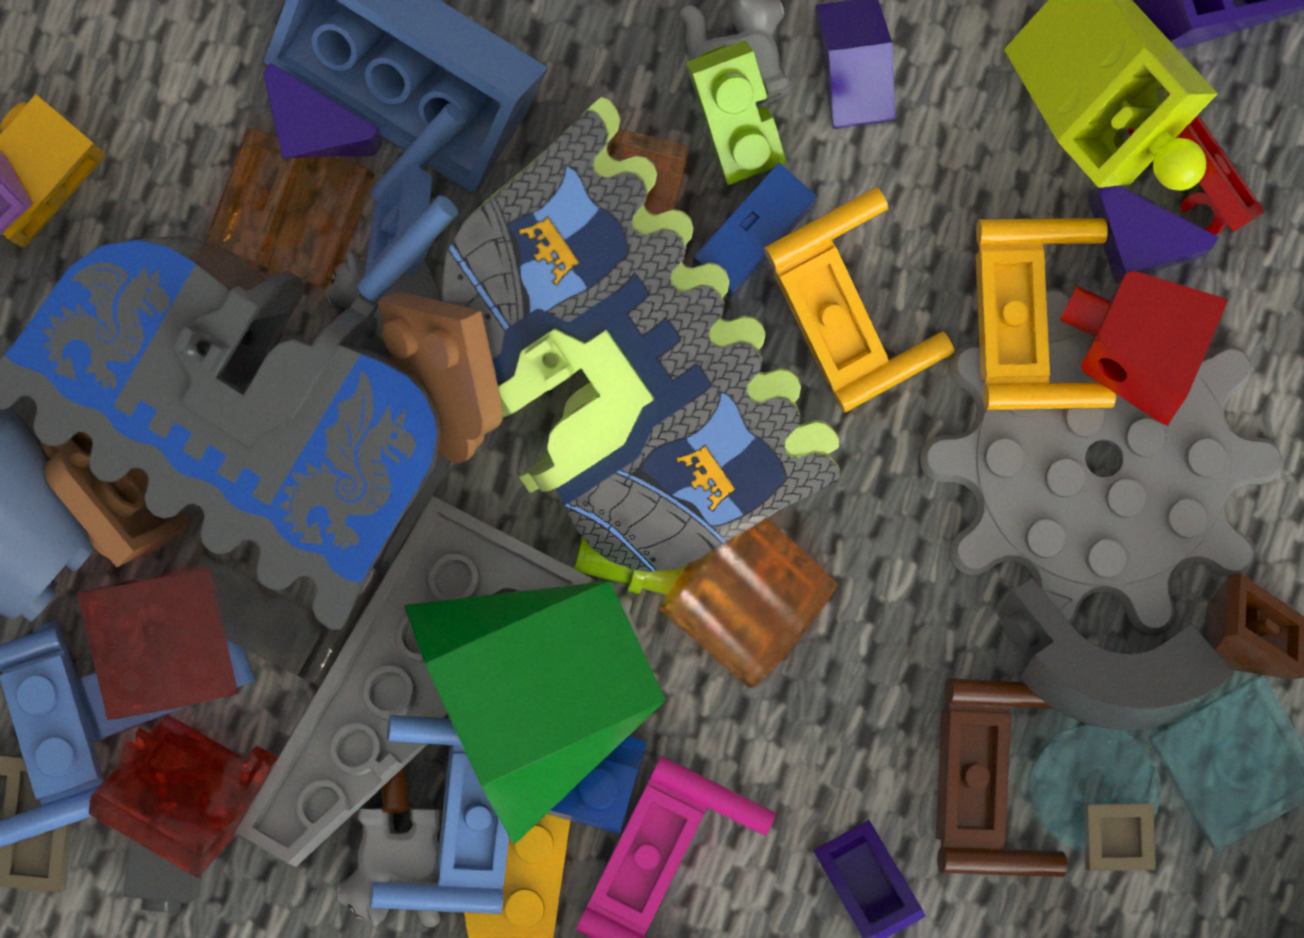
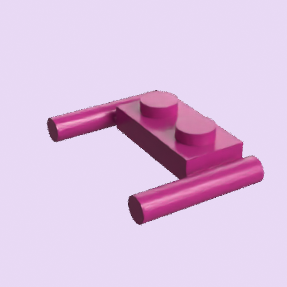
[575,756,777,938]

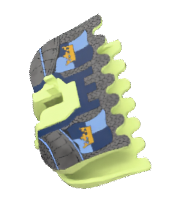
[442,96,840,572]

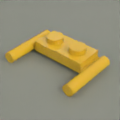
[763,187,955,413]
[975,218,1116,410]

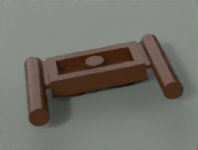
[936,678,1067,877]

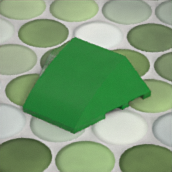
[404,581,666,845]

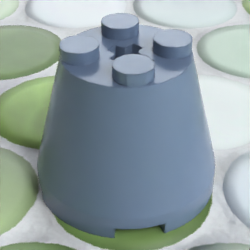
[0,408,95,622]

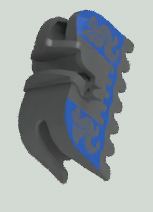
[0,236,451,630]

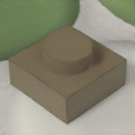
[1083,802,1156,871]

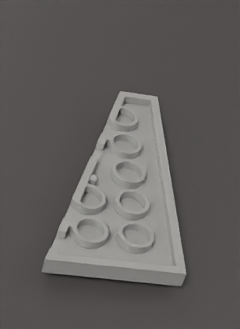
[235,496,596,867]

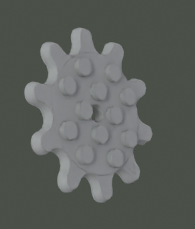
[919,287,1283,634]

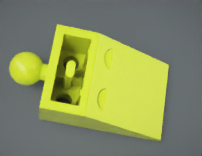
[1004,0,1218,191]

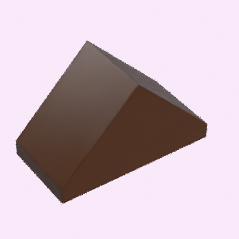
[1204,573,1304,679]

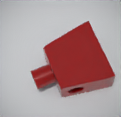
[1060,271,1228,426]

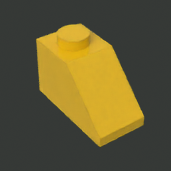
[0,94,106,249]

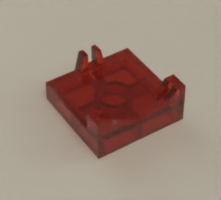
[88,714,278,878]

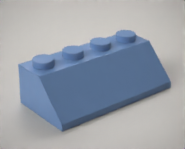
[264,0,548,194]

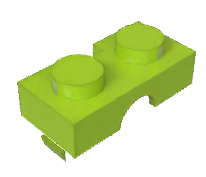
[686,40,787,185]

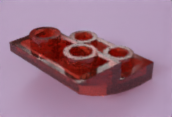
[77,565,238,720]

